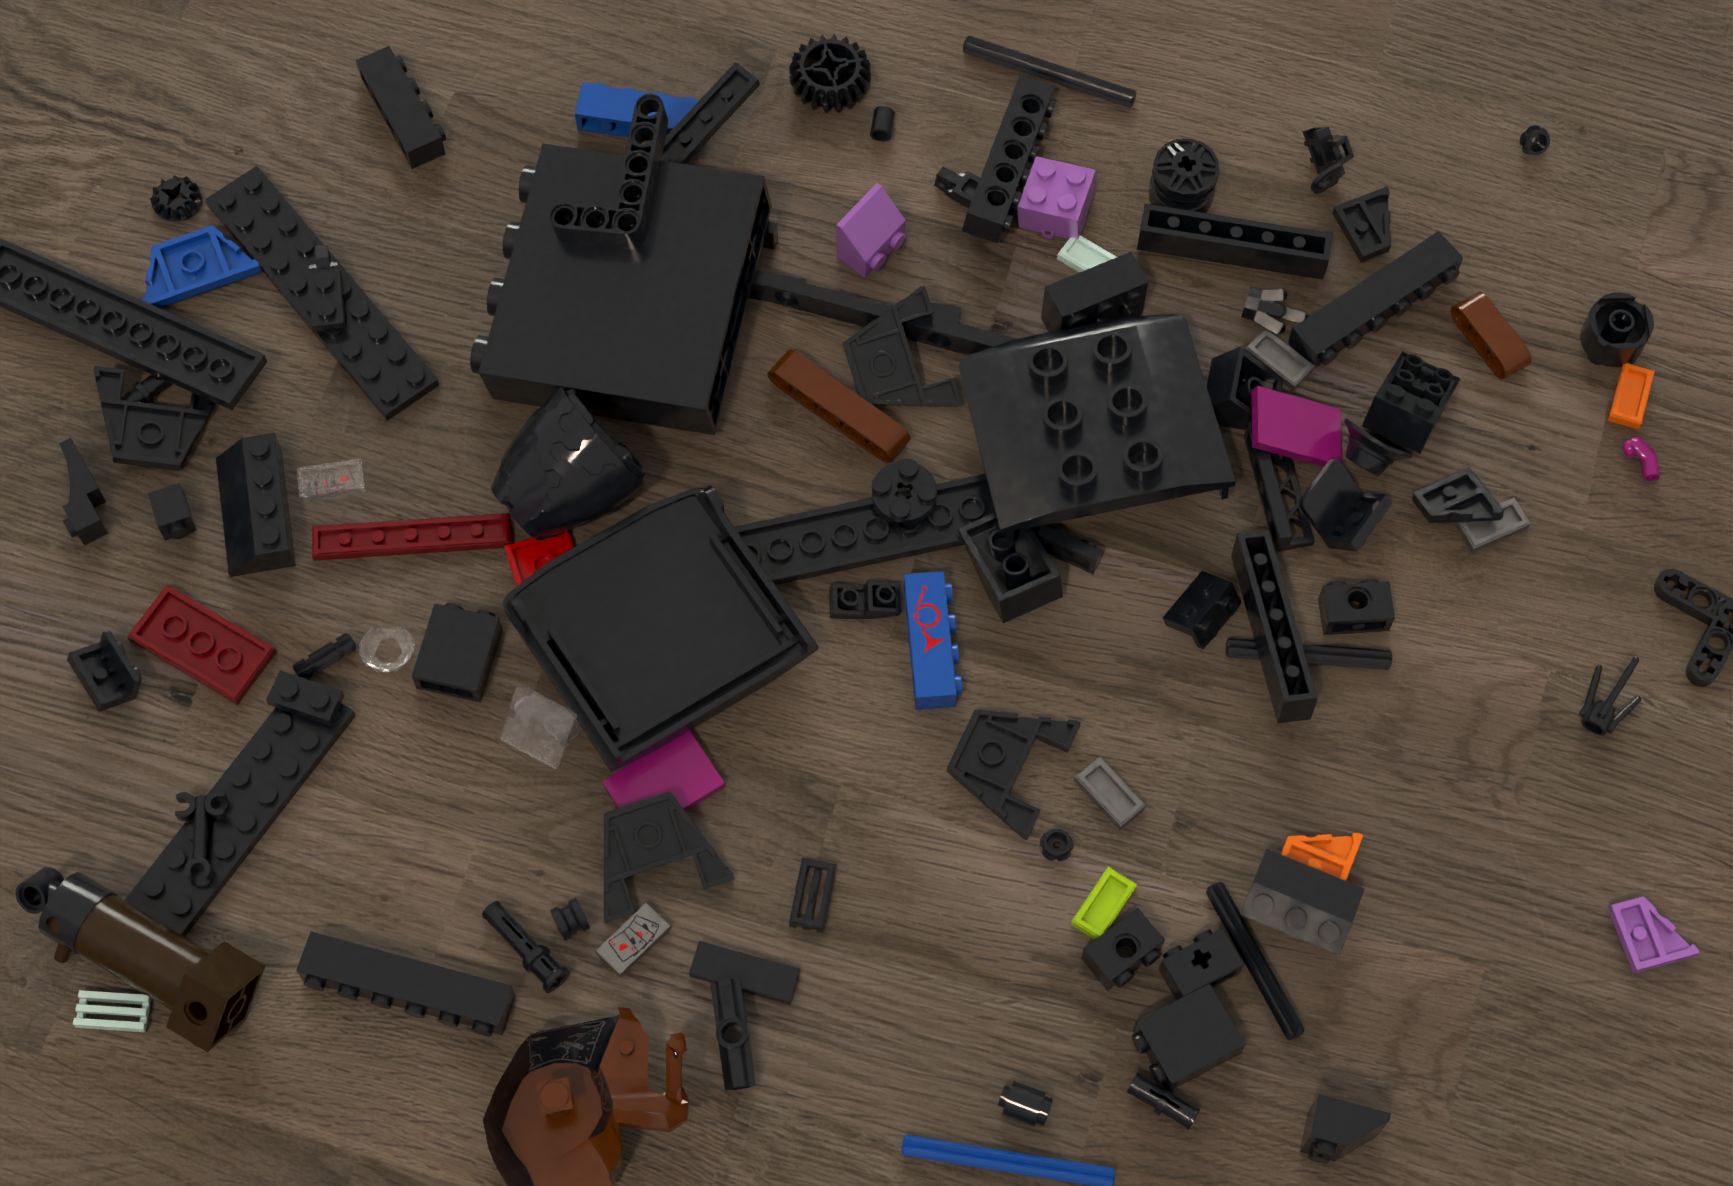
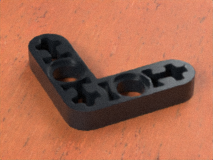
[1654,569,1733,687]

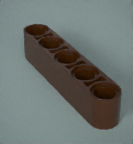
[767,349,911,463]

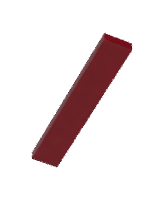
[312,513,511,561]

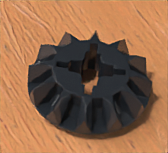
[150,175,202,221]

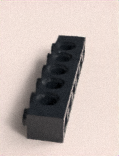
[962,75,1056,243]

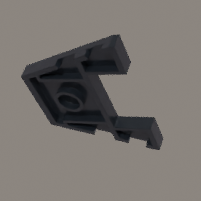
[842,285,963,407]
[94,366,216,471]
[947,709,1081,840]
[604,791,734,923]

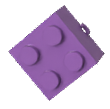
[1017,156,1096,240]

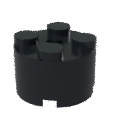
[1580,293,1654,367]

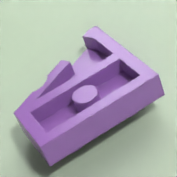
[1608,896,1700,974]

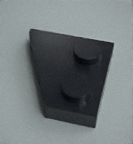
[1332,187,1391,262]
[1412,467,1504,523]

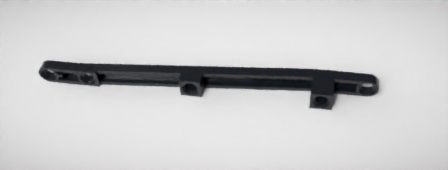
[749,270,1016,355]

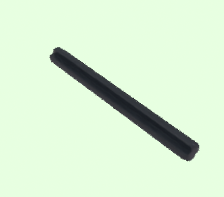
[963,36,1136,107]

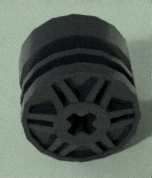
[1149,139,1219,213]

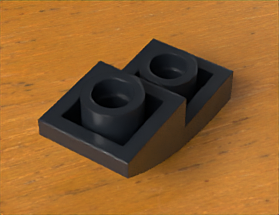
[829,580,901,619]

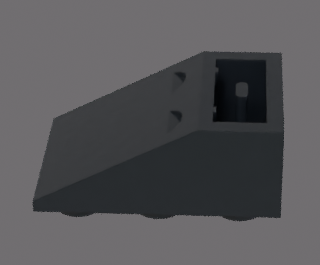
[1362,351,1460,454]

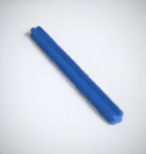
[901,1135,1115,1186]

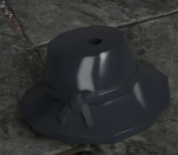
[1344,418,1413,477]

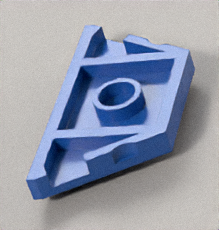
[142,225,262,308]

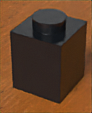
[148,483,197,541]

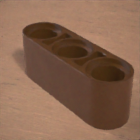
[1451,292,1532,379]

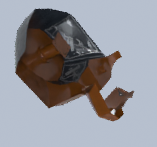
[483,1007,690,1186]

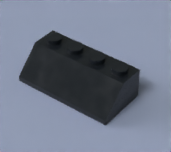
[216,433,296,577]

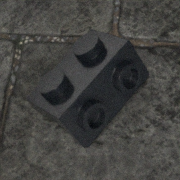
[1162,571,1241,649]
[67,630,142,712]

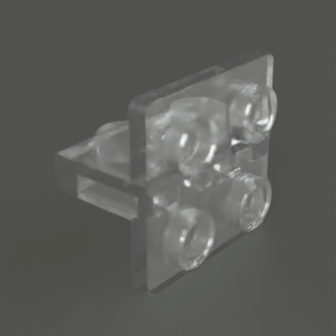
[500,684,583,769]

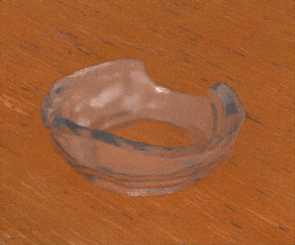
[358,626,415,673]

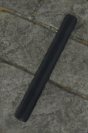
[1225,638,1392,670]
[1206,882,1304,1040]

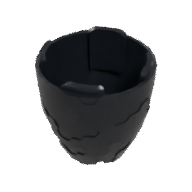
[491,387,646,541]

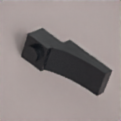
[59,438,108,546]

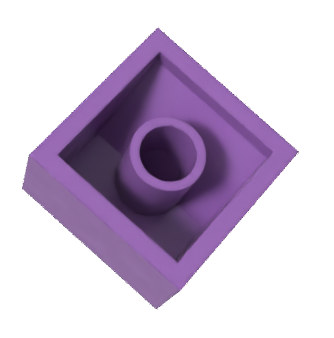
[837,183,906,278]

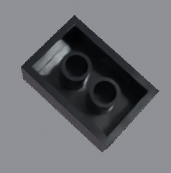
[1041,252,1149,332]

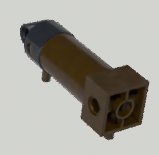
[15,867,265,1052]

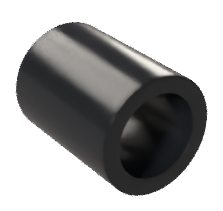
[870,106,895,142]

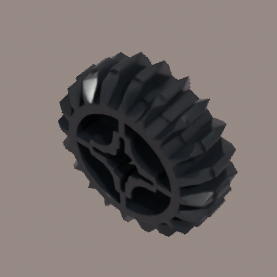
[789,33,871,113]

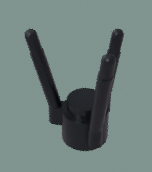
[1579,657,1641,736]

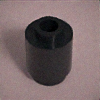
[998,1081,1053,1126]

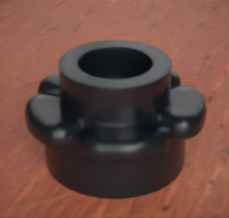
[1519,125,1550,155]
[1040,829,1074,861]

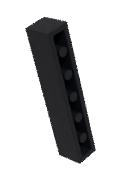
[1137,204,1333,280]
[1288,231,1463,368]
[1231,530,1318,723]
[296,931,516,1036]

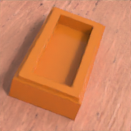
[1607,363,1655,430]

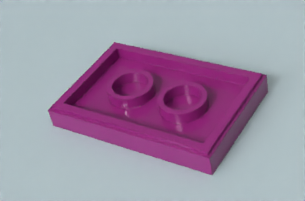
[1251,386,1342,467]
[602,731,725,811]

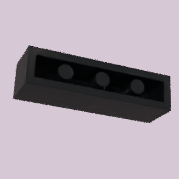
[356,46,446,169]

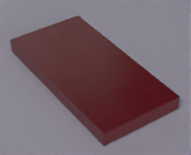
[127,584,277,705]

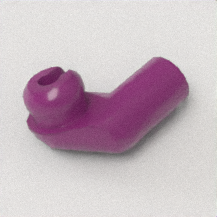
[1622,437,1660,481]

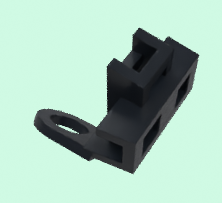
[1302,127,1354,194]

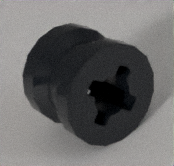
[550,898,590,941]

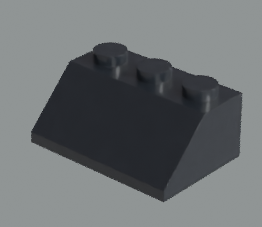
[1240,848,1364,955]

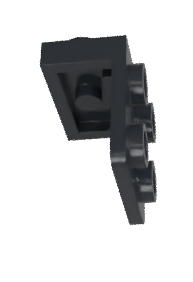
[1299,459,1392,552]

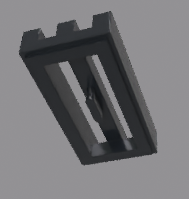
[789,858,836,933]

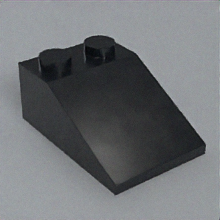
[958,513,1063,623]

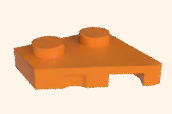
[1281,833,1363,881]

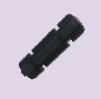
[292,633,356,679]

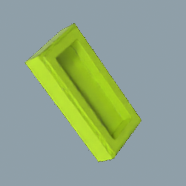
[1071,866,1137,940]

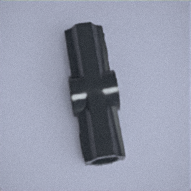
[710,979,756,1091]

